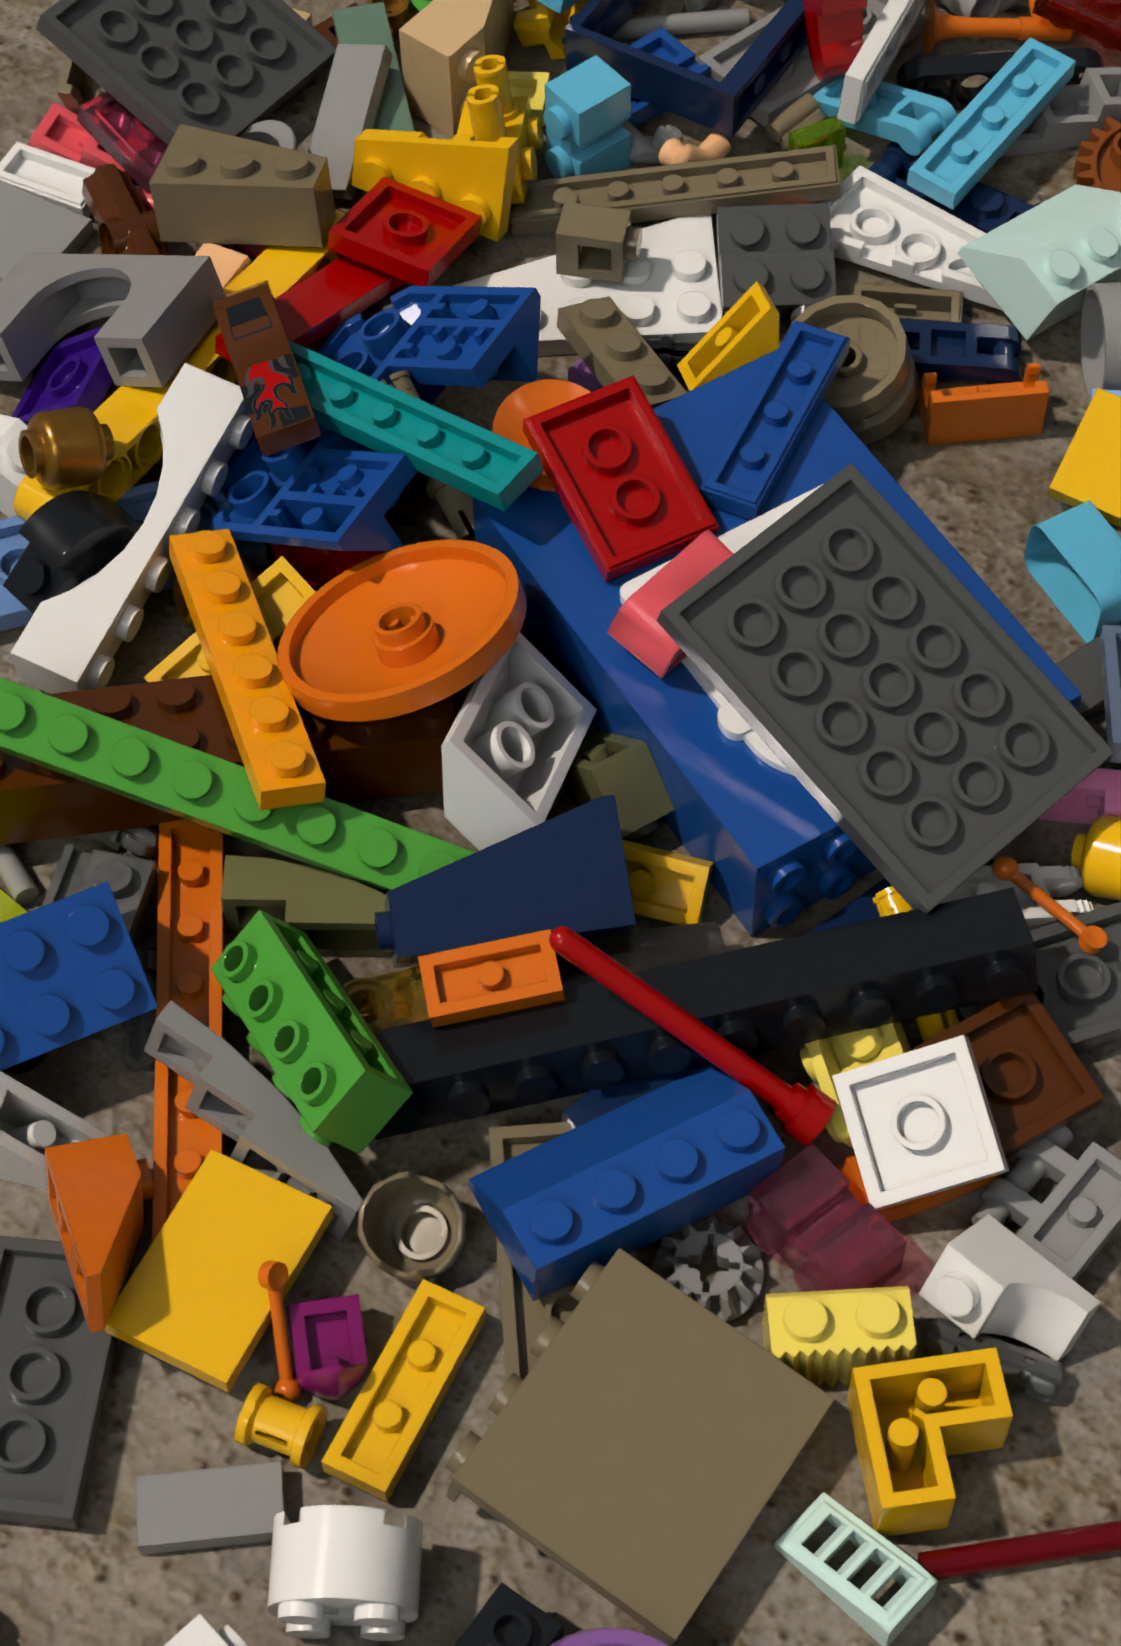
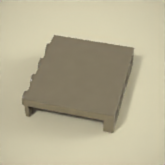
[446,1248,835,1646]

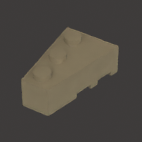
[149,124,336,247]

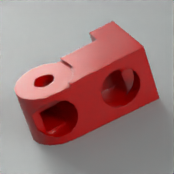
[803,0,867,80]

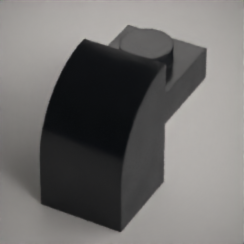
[3,490,142,614]

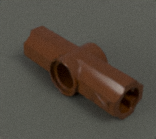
[82,164,169,255]

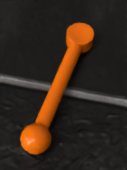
[992,855,1108,955]
[258,1260,302,1403]

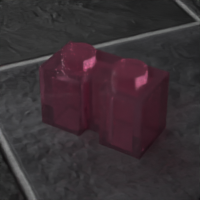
[747,1143,907,1292]

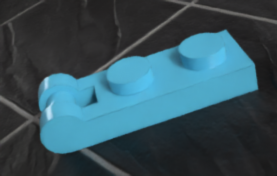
[813,75,957,156]

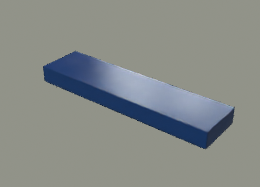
[699,320,850,520]

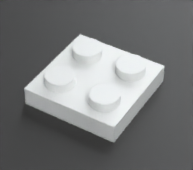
[832,1035,1009,1211]

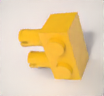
[457,54,543,204]

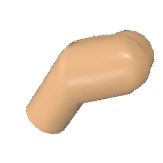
[658,132,731,165]

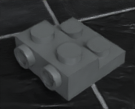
[716,203,837,322]

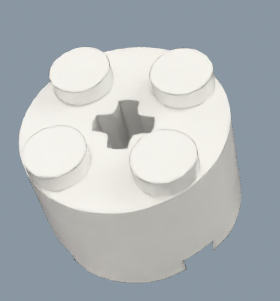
[267,1505,423,1641]

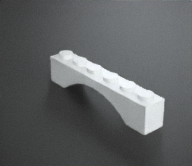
[10,363,253,694]

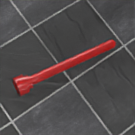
[549,926,836,1146]

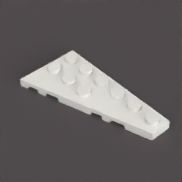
[383,214,722,356]

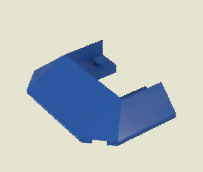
[211,286,541,551]

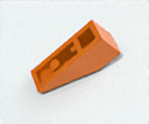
[45,1133,154,1333]

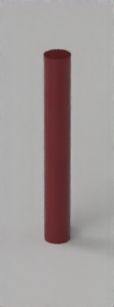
[917,1520,1121,1581]

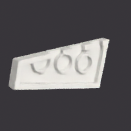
[821,165,1003,311]

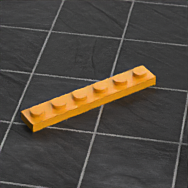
[169,529,326,811]

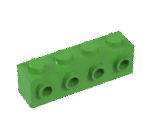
[210,909,413,1154]

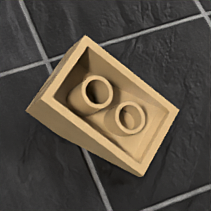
[399,0,514,137]

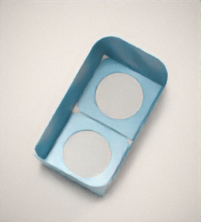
[1024,501,1121,644]

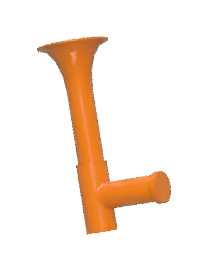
[922,0,1073,55]

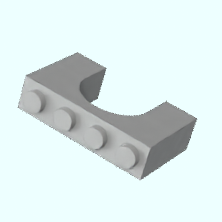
[0,253,225,388]

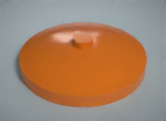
[277,539,527,722]

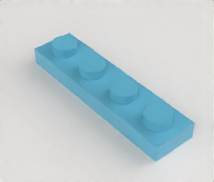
[907,37,1076,210]

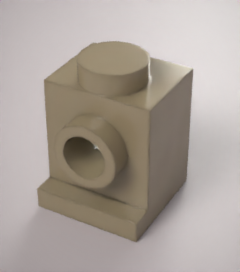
[555,193,642,283]

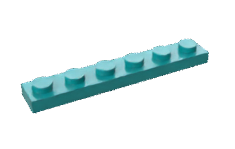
[288,340,544,512]

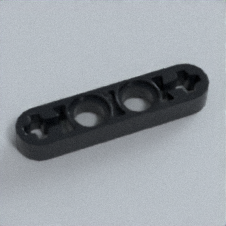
[896,48,1104,110]

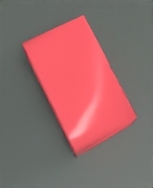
[607,529,733,679]

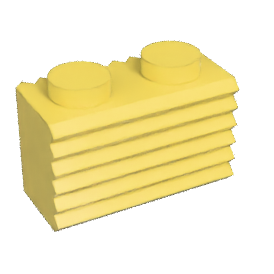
[762,1286,917,1387]

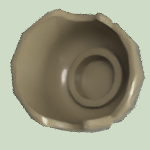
[357,1171,467,1282]

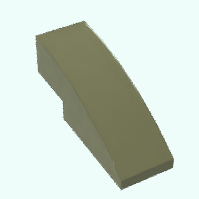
[221,855,392,957]

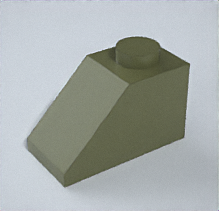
[562,730,675,841]

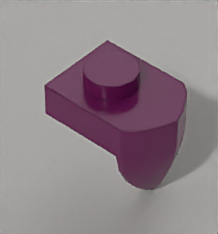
[286,1294,369,1402]

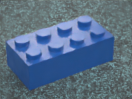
[0,881,158,1071]

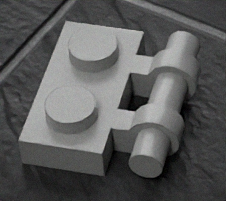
[971,1125,1121,1282]

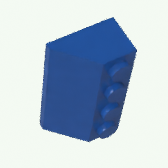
[468,1064,786,1301]

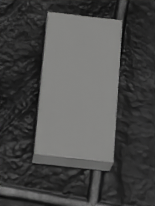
[136,1461,286,1555]

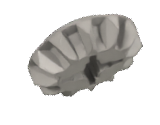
[652,1215,764,1323]

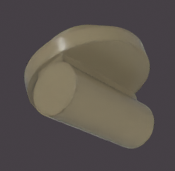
[765,93,827,151]

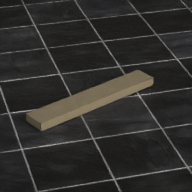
[510,145,841,237]

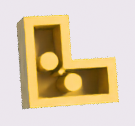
[847,1347,1013,1537]

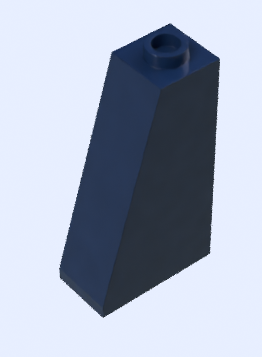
[374,795,636,969]

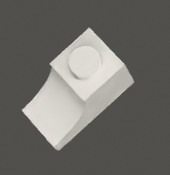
[919,1214,1101,1361]

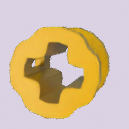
[234,1383,328,1469]

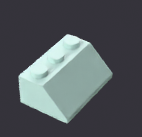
[957,184,1121,341]

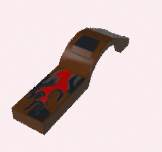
[212,280,322,457]

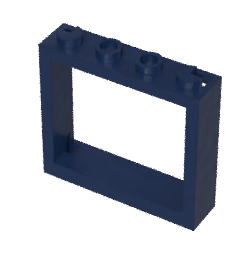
[562,0,808,138]

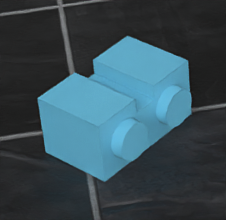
[543,55,631,178]

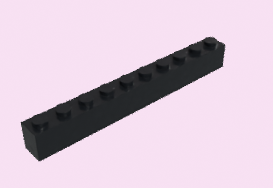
[373,887,1038,1140]

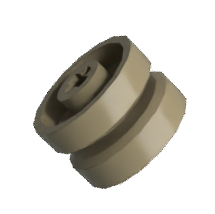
[780,294,918,445]

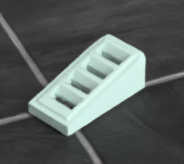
[774,1492,938,1646]

